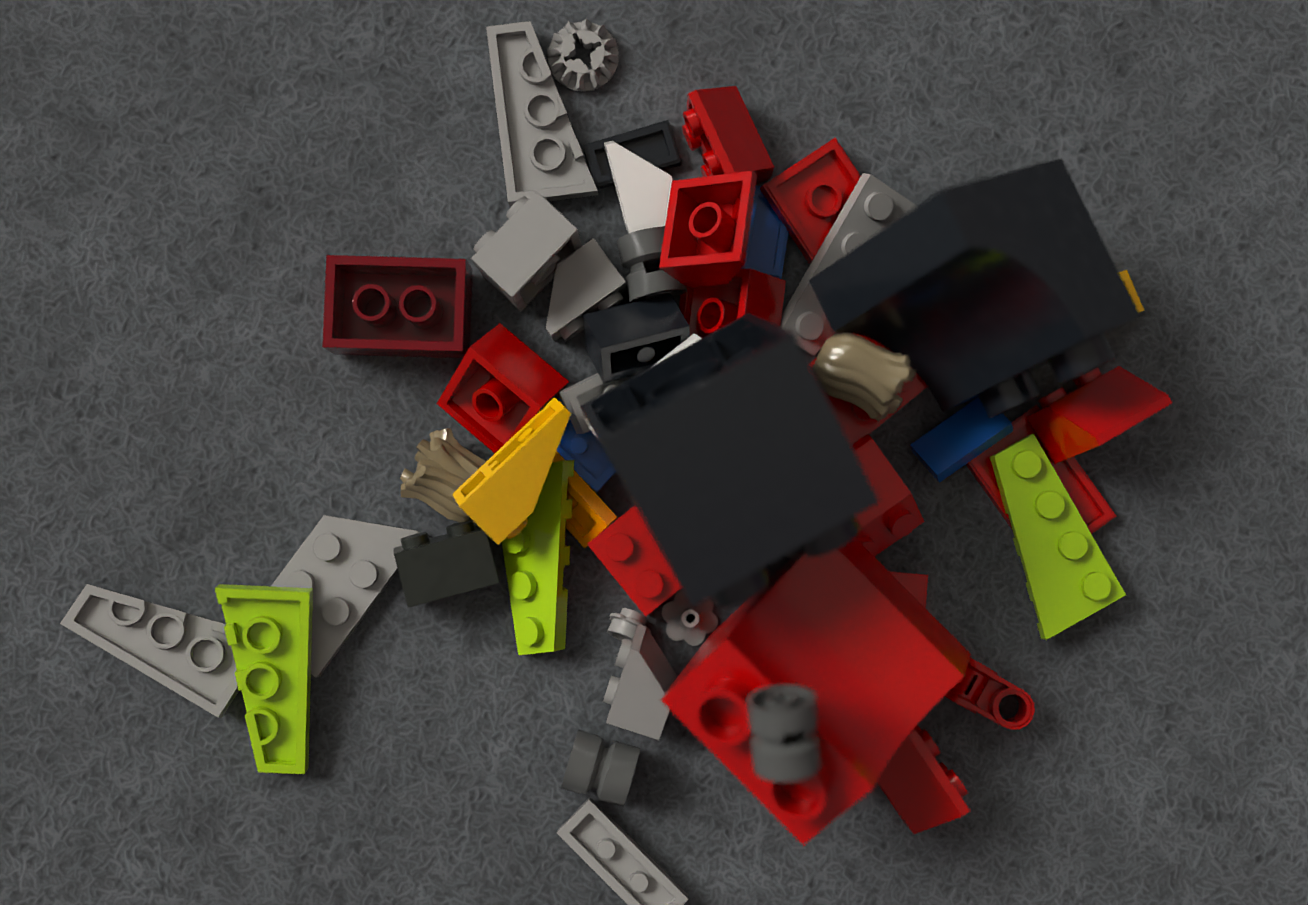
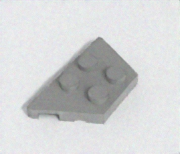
[271,515,421,678]

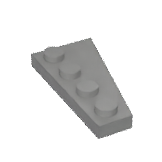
[486,21,598,206]
[780,173,917,355]
[60,584,239,718]

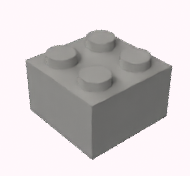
[471,191,582,312]

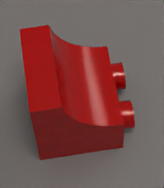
[661,537,971,845]

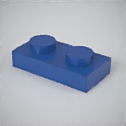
[557,398,616,493]

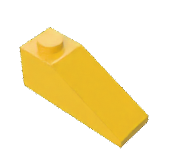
[452,397,571,545]

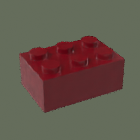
[322,255,473,358]

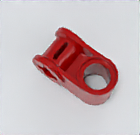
[944,658,1035,730]

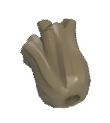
[813,333,916,422]
[400,428,486,523]

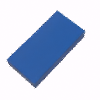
[741,186,788,279]
[910,397,1013,483]

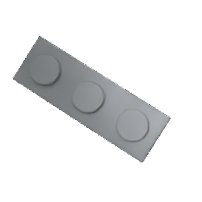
[557,797,689,905]

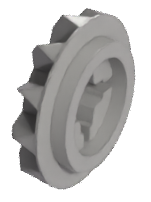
[547,18,619,91]

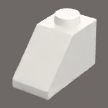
[604,141,673,233]

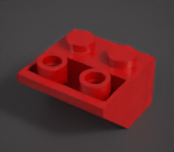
[682,86,774,185]
[877,725,970,834]

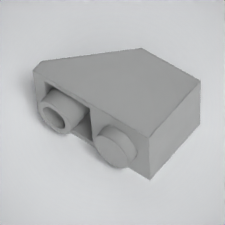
[546,238,627,342]
[603,624,678,740]

